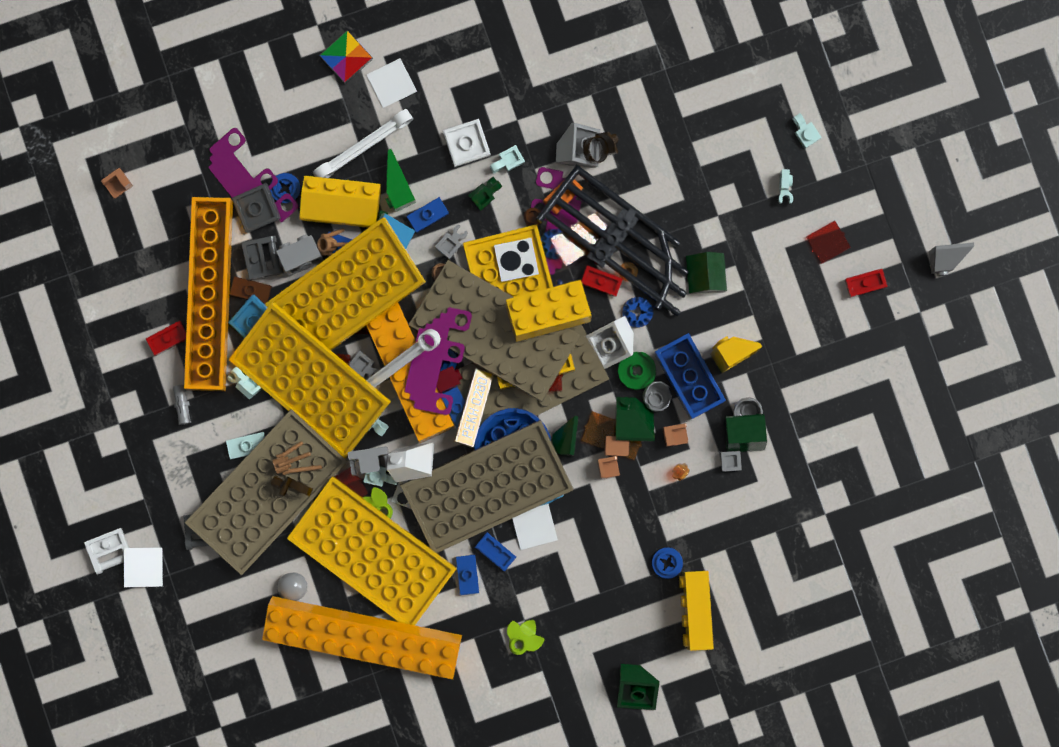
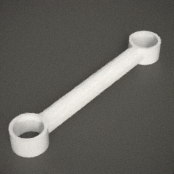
[313,109,413,178]
[365,329,441,387]

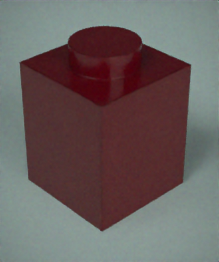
[436,366,463,393]

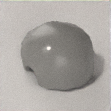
[643,381,672,412]
[733,397,763,416]
[277,572,307,601]

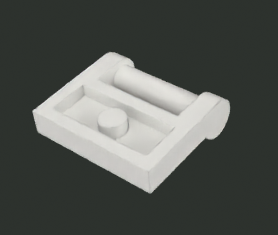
[84,528,129,575]

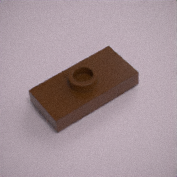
[230,276,272,304]

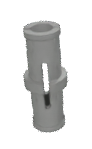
[173,385,191,425]

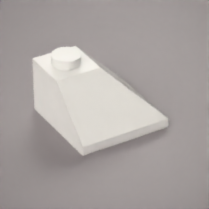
[586,316,634,369]
[387,442,434,482]

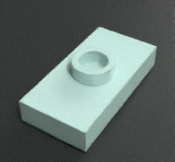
[226,432,265,460]

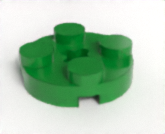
[618,352,656,390]

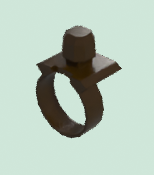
[583,132,619,164]
[271,476,313,497]

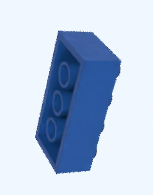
[654,333,726,420]

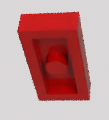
[581,265,623,297]
[845,268,888,298]
[146,321,186,356]

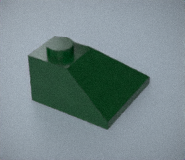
[615,397,655,441]
[551,416,578,457]
[617,664,660,710]

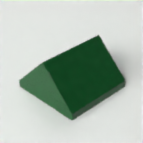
[686,252,727,294]
[726,414,767,452]

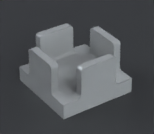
[348,446,389,476]

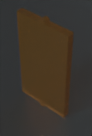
[550,212,607,266]
[582,411,642,460]

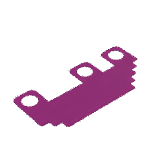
[209,128,298,222]
[531,167,581,275]
[405,307,472,415]

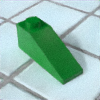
[385,149,416,212]

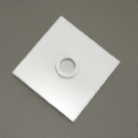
[443,119,491,167]

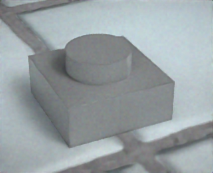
[720,451,742,472]

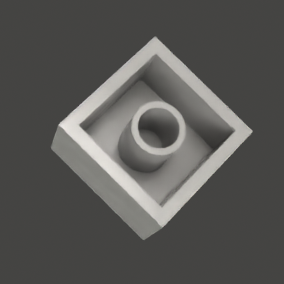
[276,234,324,277]

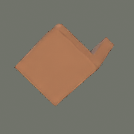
[101,168,133,199]
[662,423,688,447]
[605,436,629,456]
[597,456,620,479]

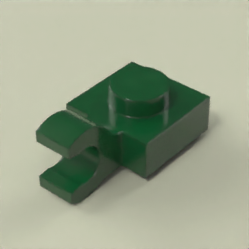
[468,177,502,211]

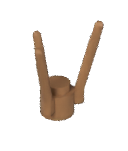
[317,228,348,256]
[272,441,322,475]

